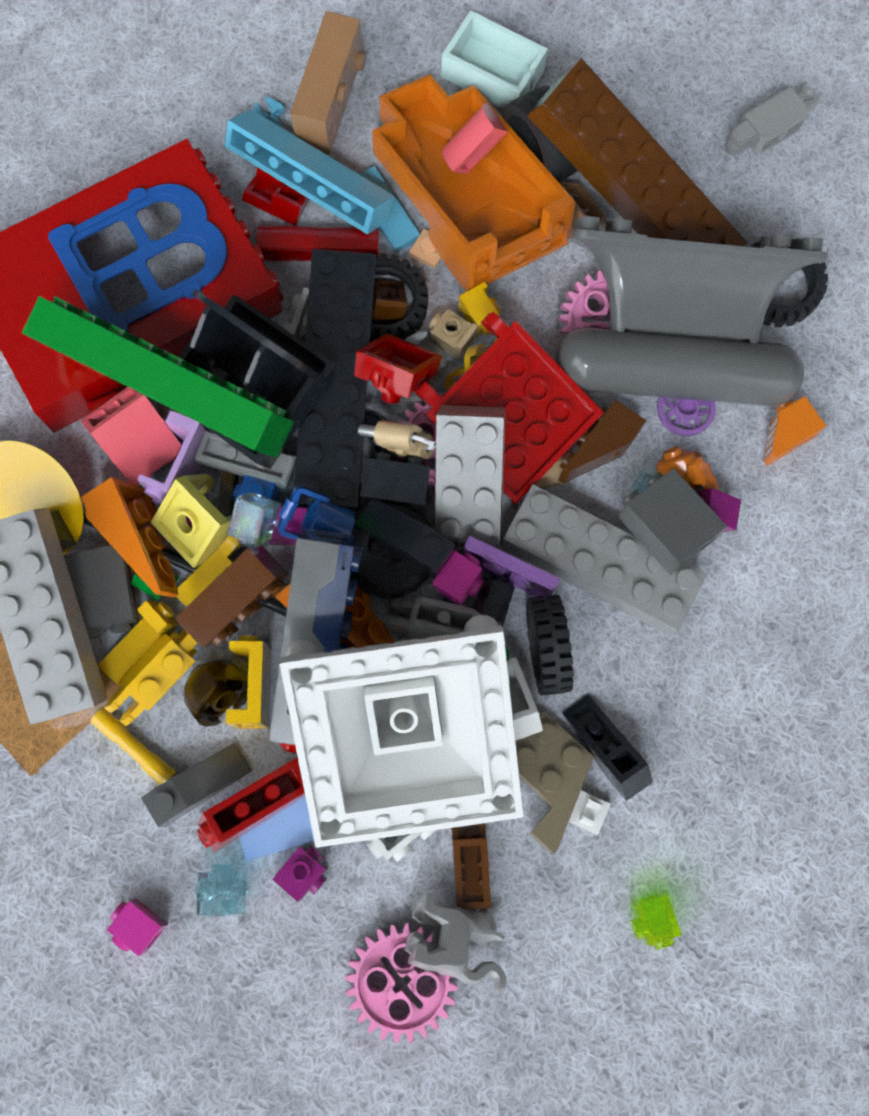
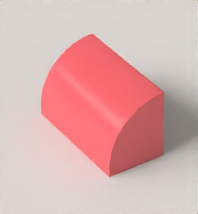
[442,103,508,174]

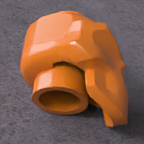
[656,446,720,491]

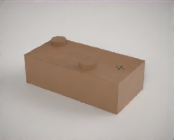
[290,11,366,155]

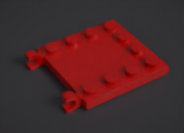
[414,311,604,504]

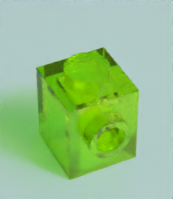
[630,892,682,950]

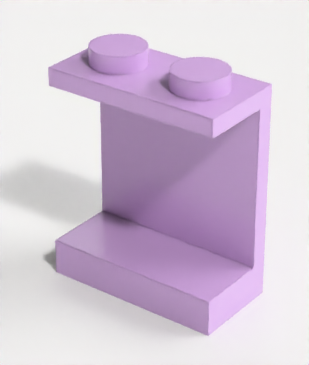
[137,410,205,506]

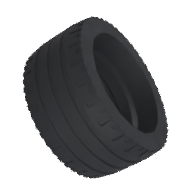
[501,86,578,182]

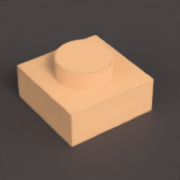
[409,229,442,269]

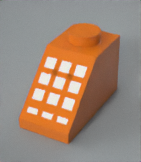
[764,396,827,466]

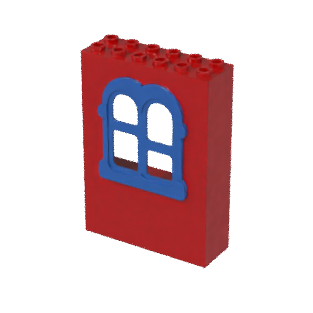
[0,138,284,433]

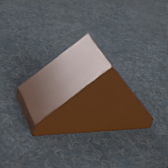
[373,278,407,325]

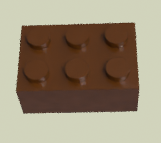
[175,546,289,648]

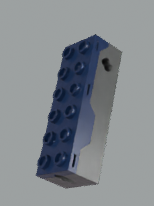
[269,528,363,754]

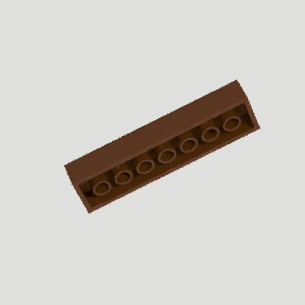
[527,58,747,246]

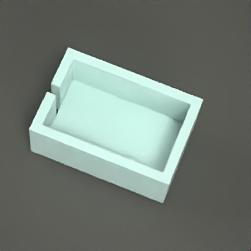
[441,10,548,109]

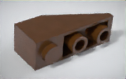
[558,399,647,484]

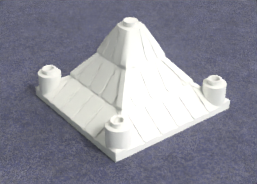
[280,615,523,848]

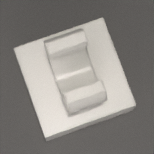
[569,790,611,835]

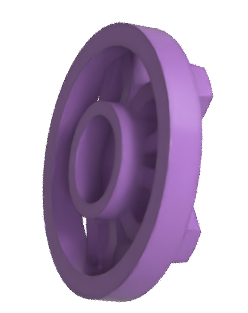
[657,397,716,437]

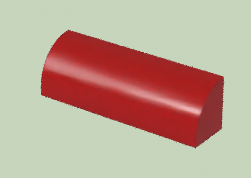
[256,225,380,261]

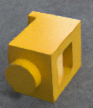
[458,282,500,337]

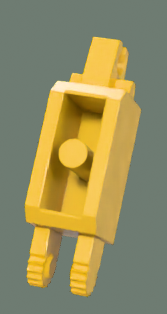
[104,629,197,726]

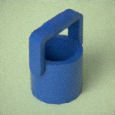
[277,485,355,541]

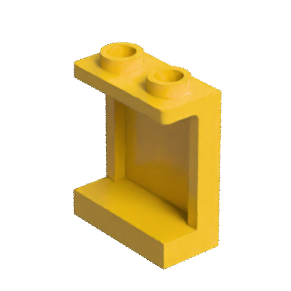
[226,635,271,729]

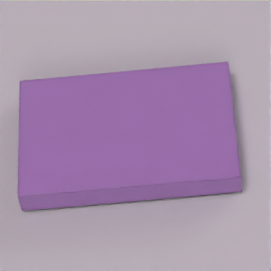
[463,536,560,597]

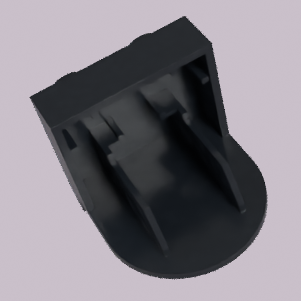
[179,289,336,469]

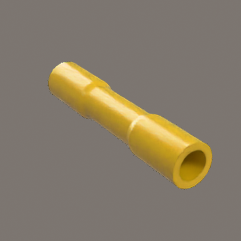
[90,707,177,785]

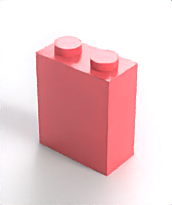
[81,387,182,485]

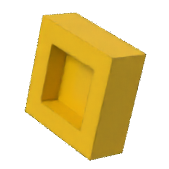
[137,601,179,634]

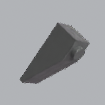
[141,743,252,827]

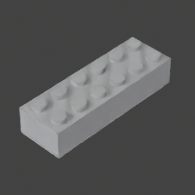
[501,484,707,636]
[0,508,108,725]

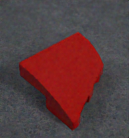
[242,167,309,226]

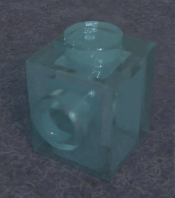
[227,492,281,547]

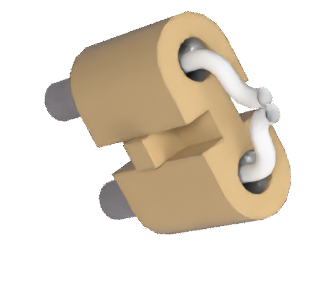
[358,420,436,459]

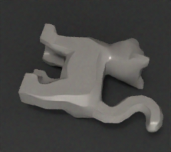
[405,893,506,993]

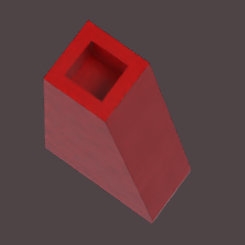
[196,757,305,853]

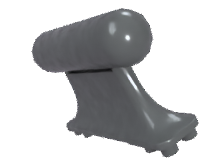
[556,216,828,406]

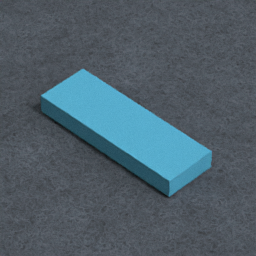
[359,166,420,253]

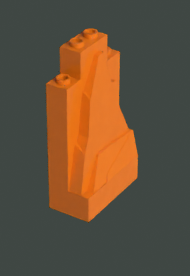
[372,74,576,292]

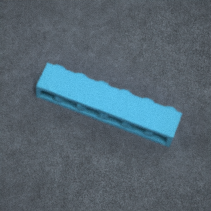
[225,109,394,235]

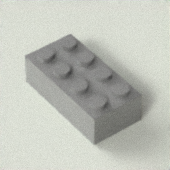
[435,405,506,545]

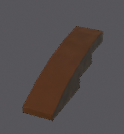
[451,823,491,910]

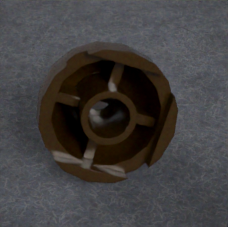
[183,659,248,727]

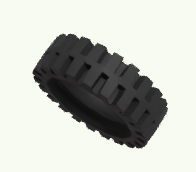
[750,238,828,327]
[371,253,428,342]
[526,594,574,696]

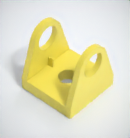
[150,474,253,568]

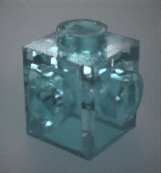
[195,864,247,916]

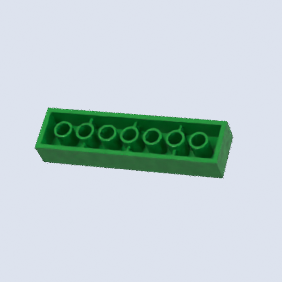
[22,296,294,458]

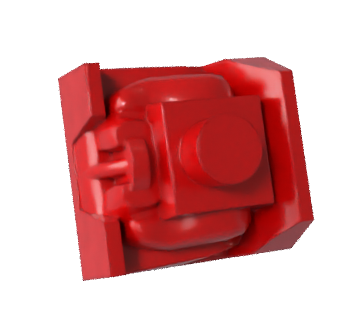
[354,333,442,404]

